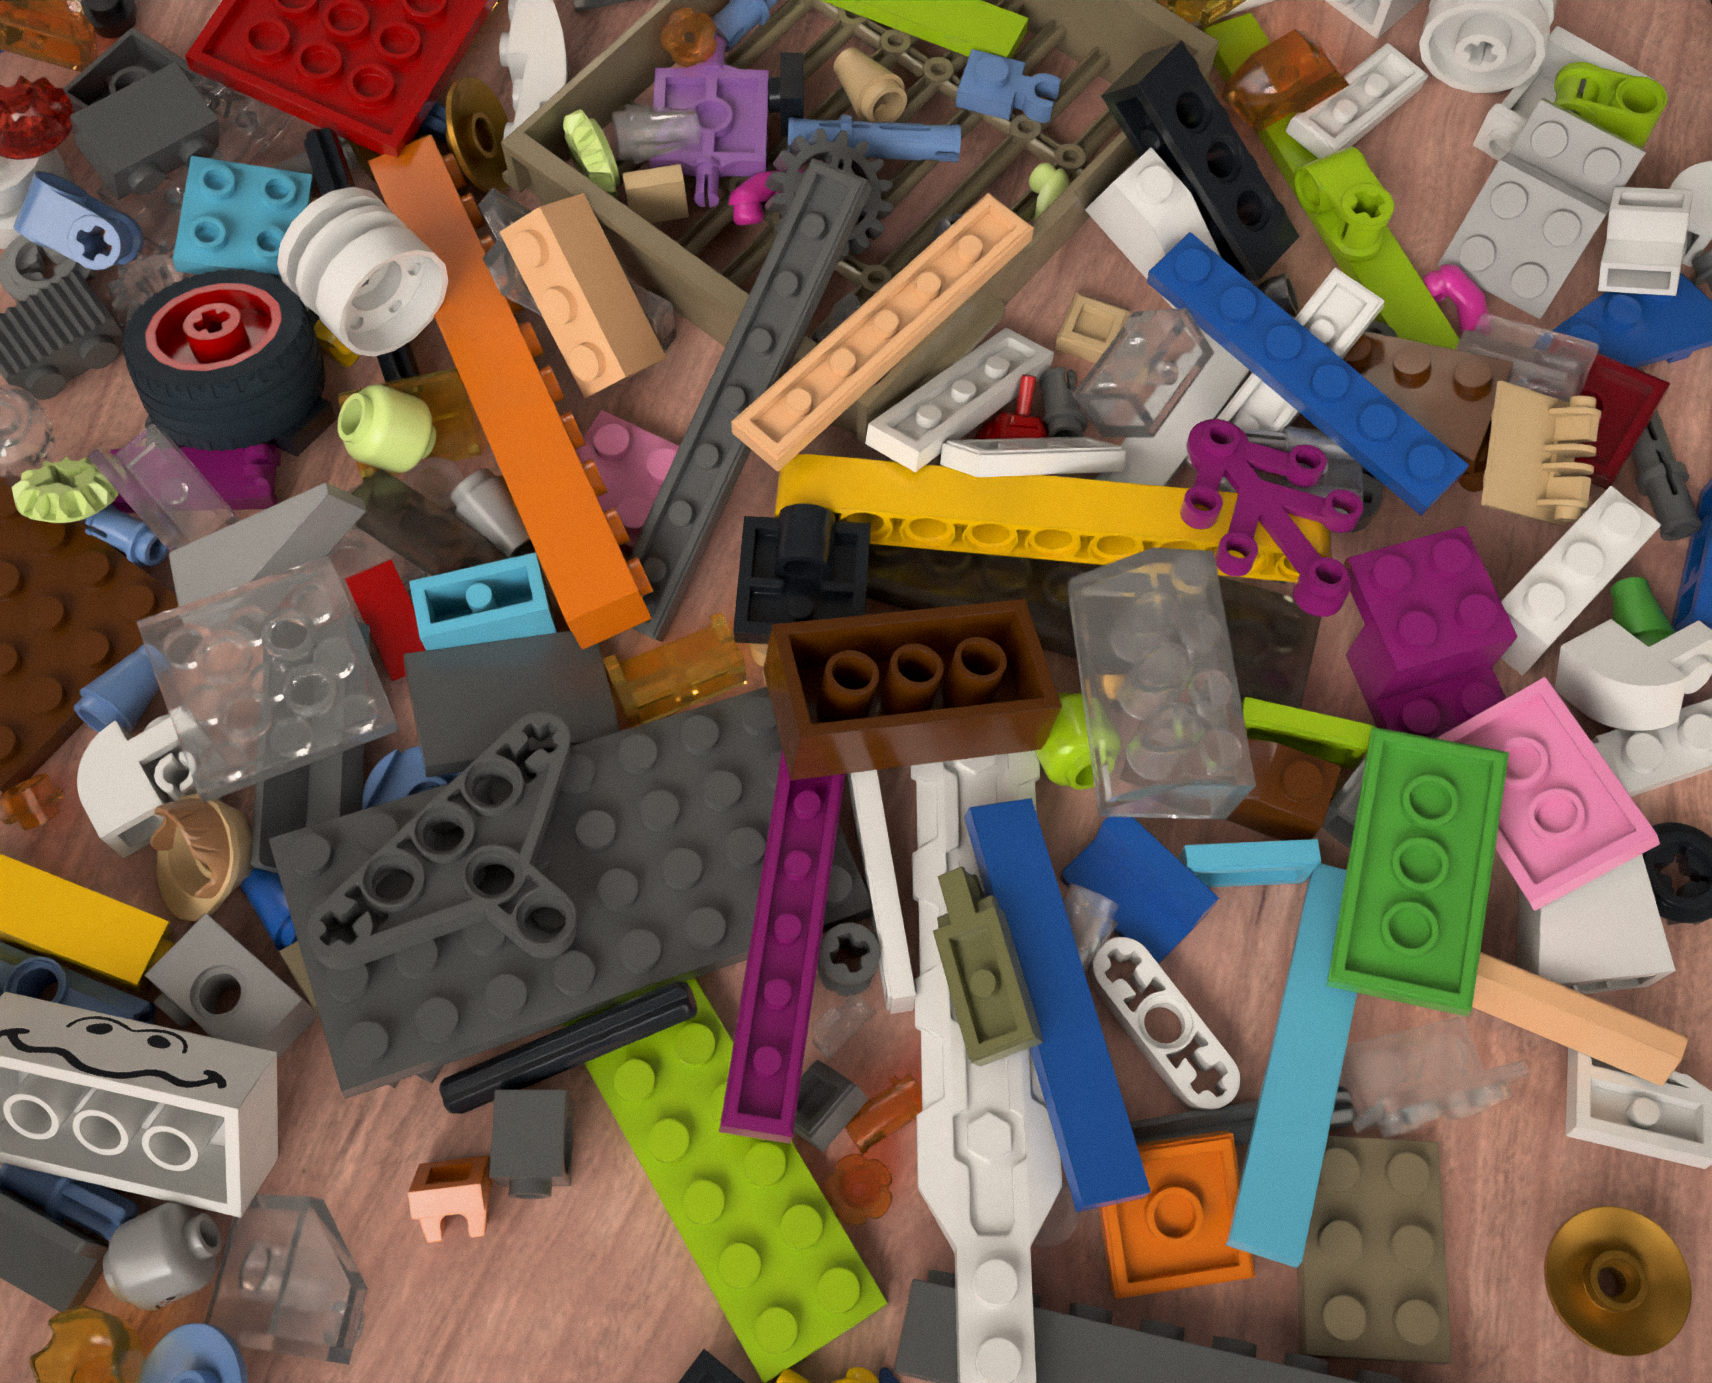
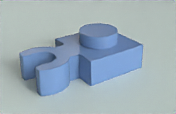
[955,49,1061,123]

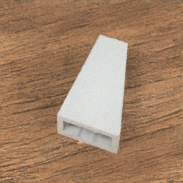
[1516,741,1676,994]

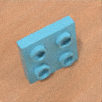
[173,156,314,280]

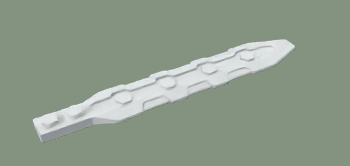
[910,751,1062,1383]

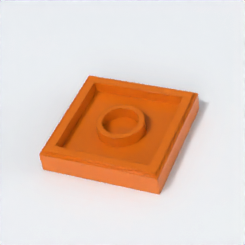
[1098,1130,1255,1299]

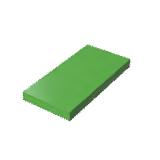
[1326,727,1509,1017]

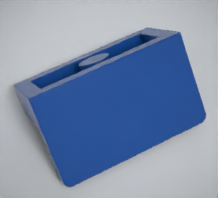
[1060,805,1219,964]

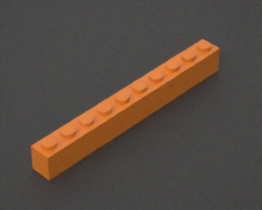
[368,135,653,650]

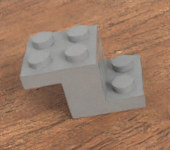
[1438,98,1647,319]

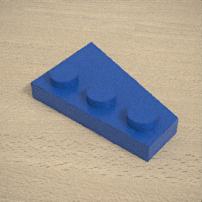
[1530,273,1712,368]

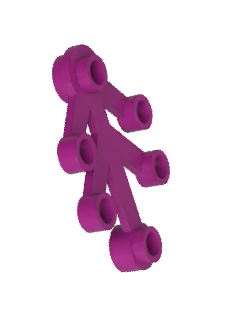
[1180,419,1363,617]

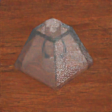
[204,1194,368,1365]

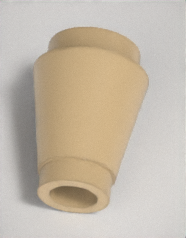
[834,47,907,123]

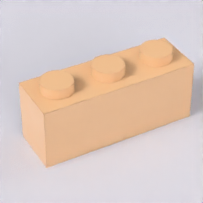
[500,193,667,398]

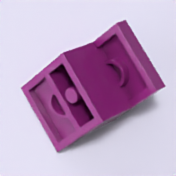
[1343,526,1518,738]

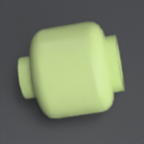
[338,384,436,473]

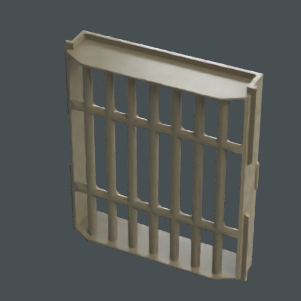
[501,0,1219,452]

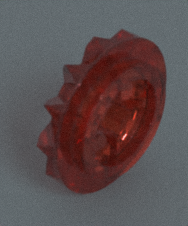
[0,75,74,160]

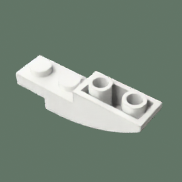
[499,0,571,139]

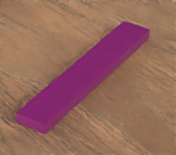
[719,749,845,1144]

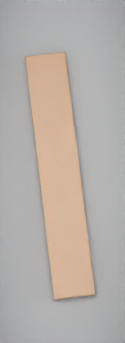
[731,193,1034,472]

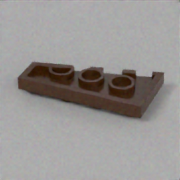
[1290,315,1513,474]

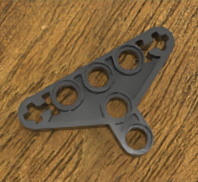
[306,711,577,970]

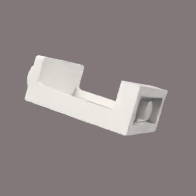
[1473,25,1654,161]

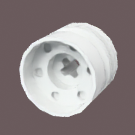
[277,187,448,357]

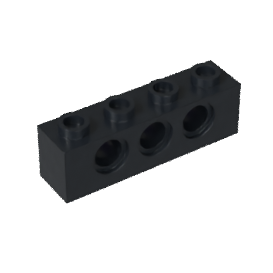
[1101,40,1300,282]

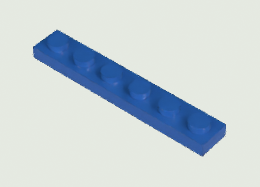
[1147,232,1469,516]

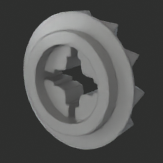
[0,235,96,303]

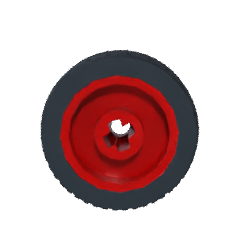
[122,269,325,451]

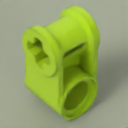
[1553,62,1668,148]
[1293,146,1394,262]

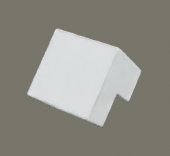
[1598,187,1693,296]

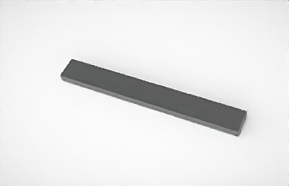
[627,158,872,642]

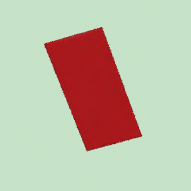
[345,559,426,682]

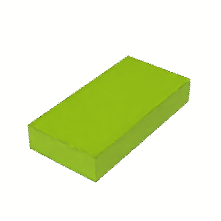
[1230,697,1374,769]

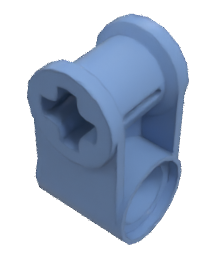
[13,171,144,270]

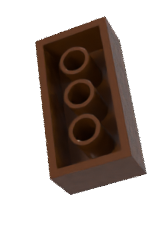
[763,599,1062,780]

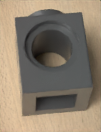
[489,1090,575,1199]

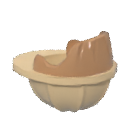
[150,793,254,921]

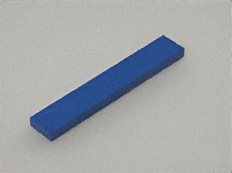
[964,798,1151,1213]

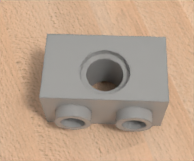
[145,913,319,1059]

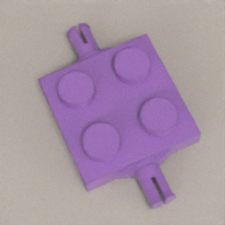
[650,35,769,207]

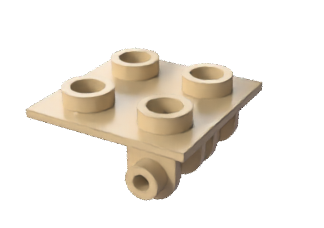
[1481,381,1601,526]

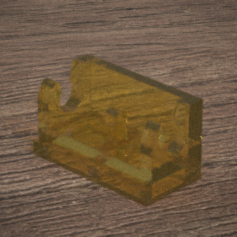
[602,612,747,728]

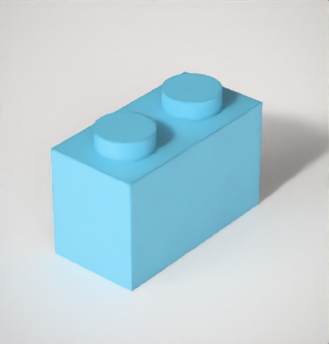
[409,553,558,651]

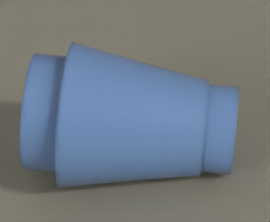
[74,645,172,733]

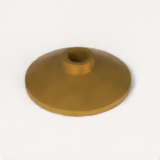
[445,77,510,194]
[1544,1206,1692,1357]

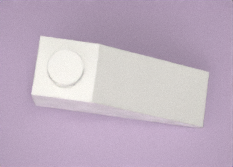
[1085,147,1221,339]

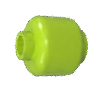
[1034,692,1123,790]

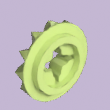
[563,109,620,199]
[12,456,120,523]

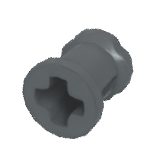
[817,922,881,997]

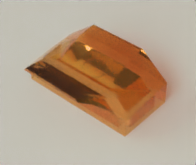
[0,0,98,72]
[1222,29,1350,133]

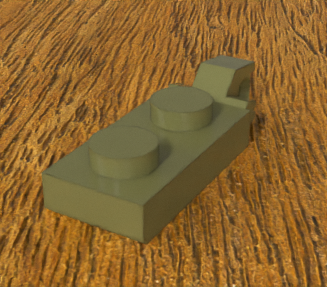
[933,866,1044,1067]

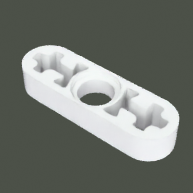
[1089,937,1240,1111]

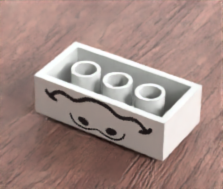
[0,992,278,1218]

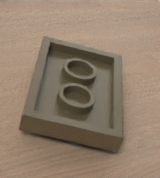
[1297,1136,1452,1365]

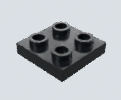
[733,504,871,644]

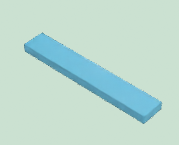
[1226,863,1357,1268]

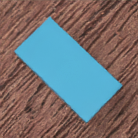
[1177,839,1321,888]

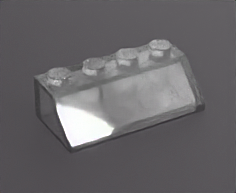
[1067,548,1256,819]

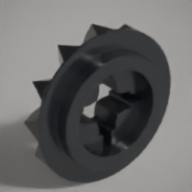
[1642,822,1712,926]

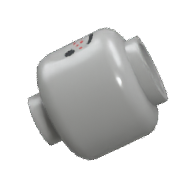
[103,1201,222,1311]

